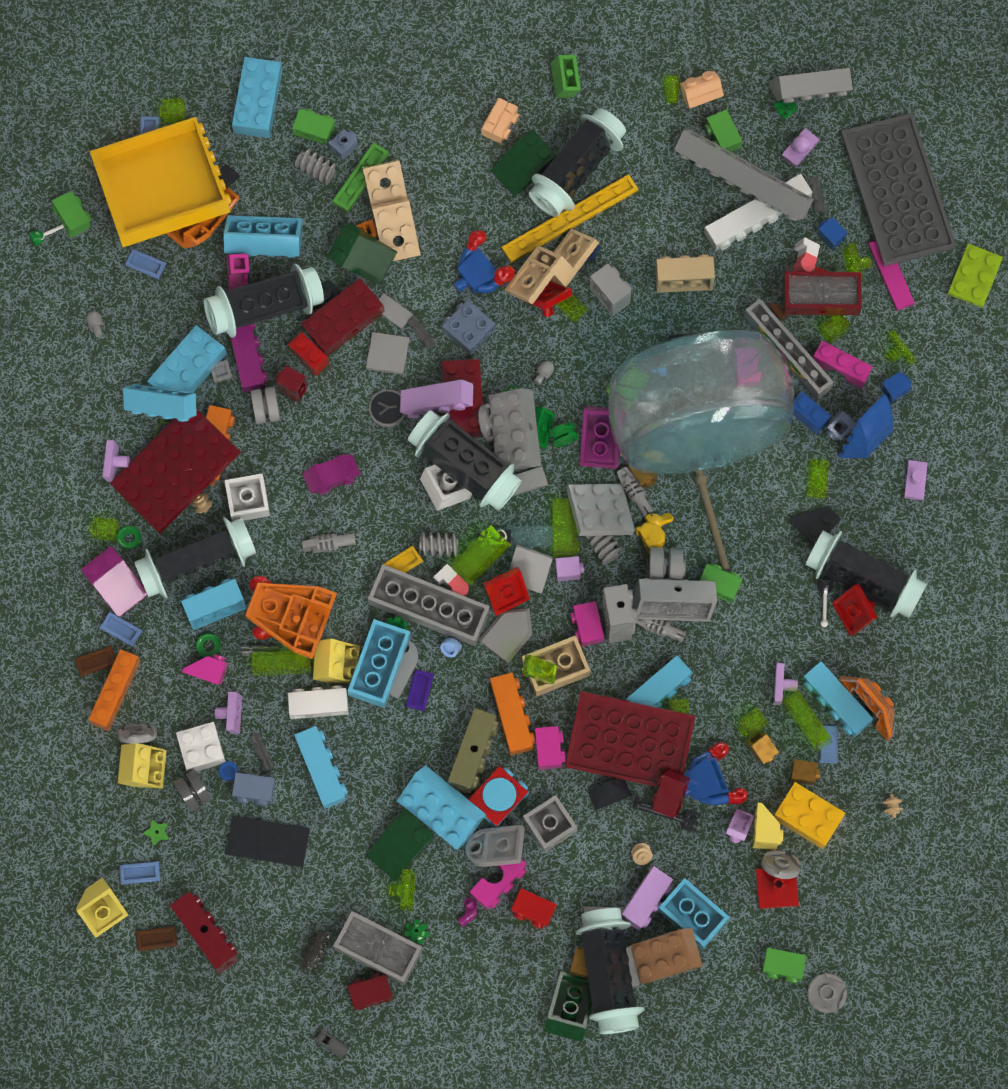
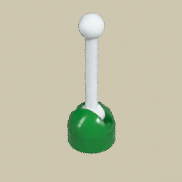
[29,225,64,247]

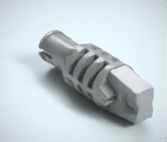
[617,467,654,517]
[302,533,356,553]
[636,619,687,643]

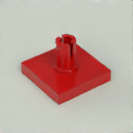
[520,281,573,317]
[483,567,530,616]
[832,584,878,636]
[756,869,799,909]

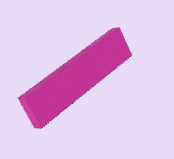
[868,241,915,311]

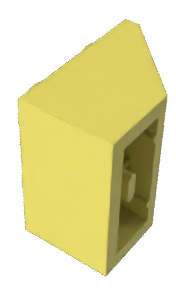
[313,639,360,684]
[118,743,167,789]

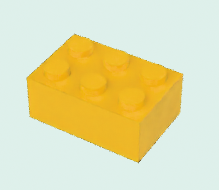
[774,782,845,849]

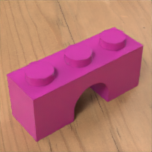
[226,254,249,290]
[813,341,873,389]
[470,859,527,910]

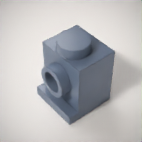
[328,129,358,161]
[825,410,856,441]

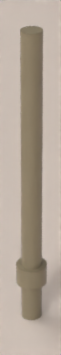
[693,462,730,571]

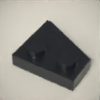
[788,506,842,546]

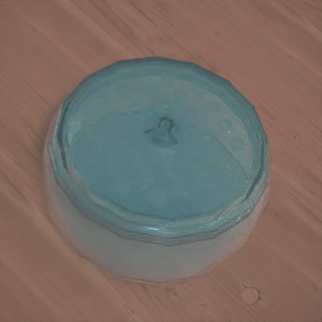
[607,330,794,475]

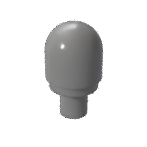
[87,311,103,337]
[533,361,554,385]

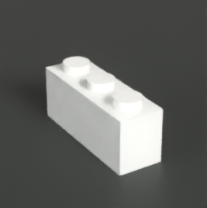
[288,686,349,719]

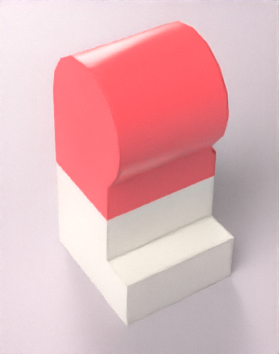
[793,237,820,272]
[433,564,469,597]

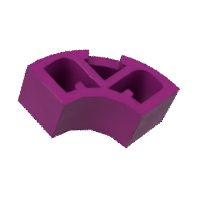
[303,454,361,495]

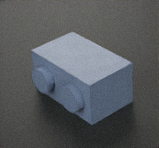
[232,773,276,807]

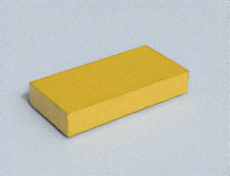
[381,545,423,573]

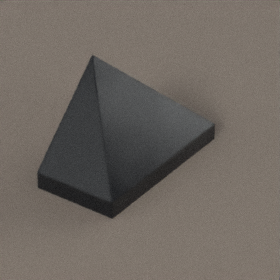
[588,779,632,810]

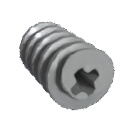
[295,148,336,185]
[419,532,459,557]
[586,535,621,565]

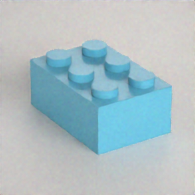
[181,579,247,631]
[658,878,730,950]

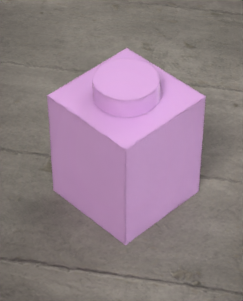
[556,556,584,581]

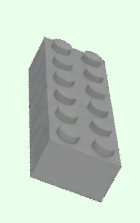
[368,564,490,647]

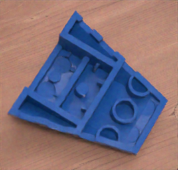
[838,394,893,458]

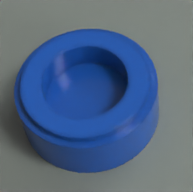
[219,761,239,782]

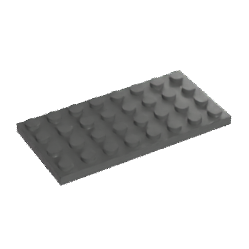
[841,113,956,267]

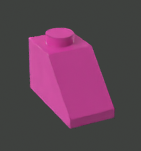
[182,654,229,685]

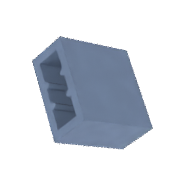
[442,300,496,356]

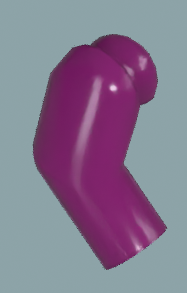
[457,897,477,927]

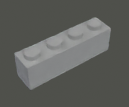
[769,68,853,103]

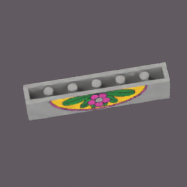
[744,299,834,400]

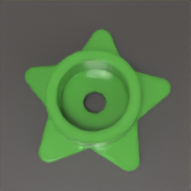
[144,820,169,845]

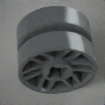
[173,770,212,812]

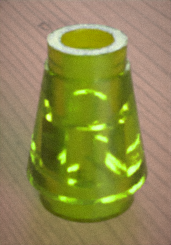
[662,75,680,103]

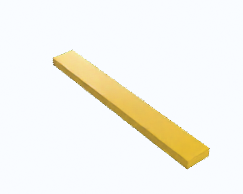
[501,174,638,263]

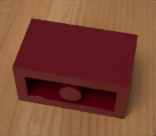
[276,365,308,403]
[652,770,690,819]
[348,973,393,1011]

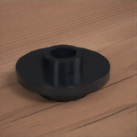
[318,281,339,307]

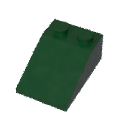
[490,129,557,197]
[327,223,398,284]
[366,809,434,881]
[544,971,592,1042]

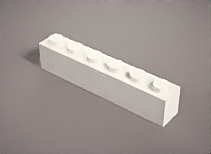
[704,174,812,251]

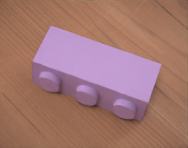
[621,866,673,931]

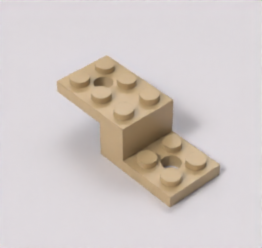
[363,160,421,261]
[505,229,599,304]

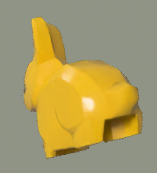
[635,513,674,554]

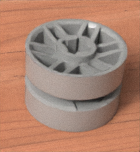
[251,387,280,424]

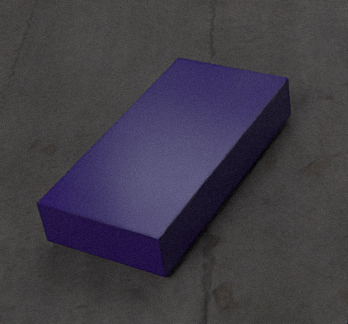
[406,669,434,712]

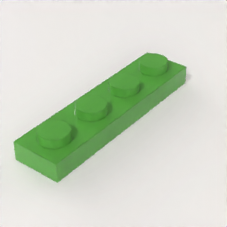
[332,142,389,213]

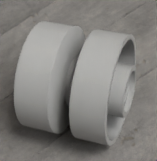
[649,547,686,580]

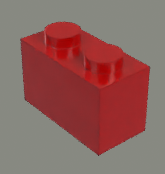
[288,332,329,376]
[511,888,557,930]

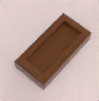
[75,646,116,677]
[136,926,178,952]

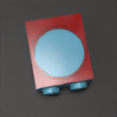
[468,766,529,828]

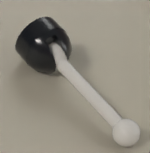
[818,580,833,627]

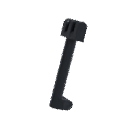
[632,796,700,833]

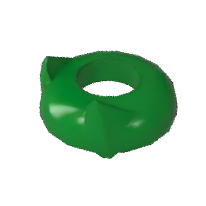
[117,526,141,549]
[196,633,221,658]

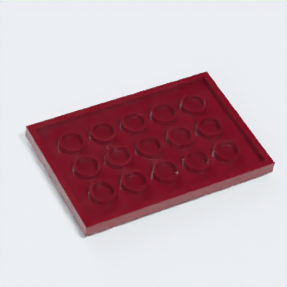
[109,409,241,534]
[565,690,696,787]

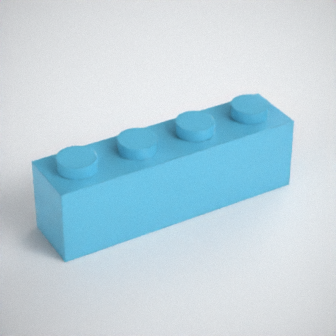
[123,384,197,422]
[625,656,693,707]
[802,662,873,737]
[295,726,348,809]

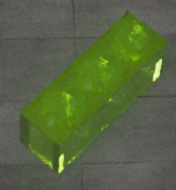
[552,498,580,559]
[451,525,512,585]
[251,651,312,677]
[782,690,832,753]

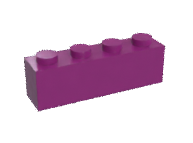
[231,324,268,393]

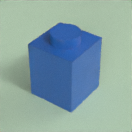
[817,217,847,250]
[880,371,912,403]

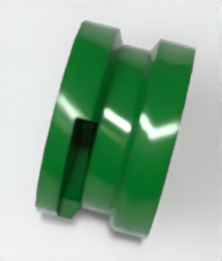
[549,422,579,448]

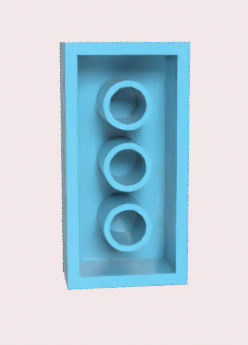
[232,57,282,138]
[224,215,302,258]
[147,325,227,393]
[348,619,411,708]
[397,765,486,850]

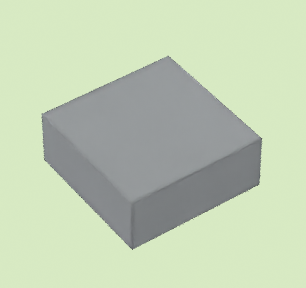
[211,360,233,383]

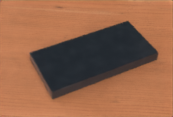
[226,816,310,868]

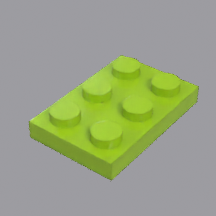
[948,243,1003,308]

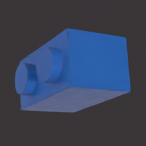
[788,391,831,435]

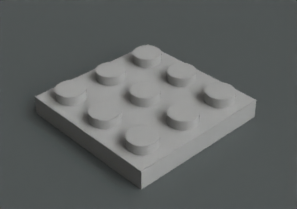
[566,484,635,536]

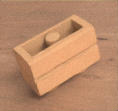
[680,71,724,109]
[481,98,520,144]

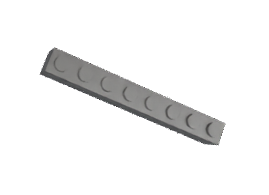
[674,130,814,221]

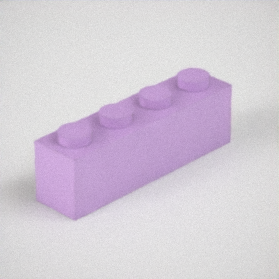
[400,380,473,418]

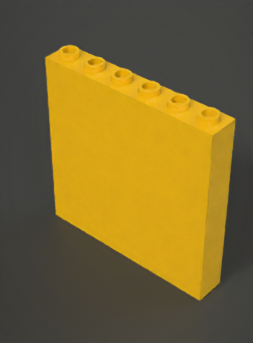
[90,117,232,247]

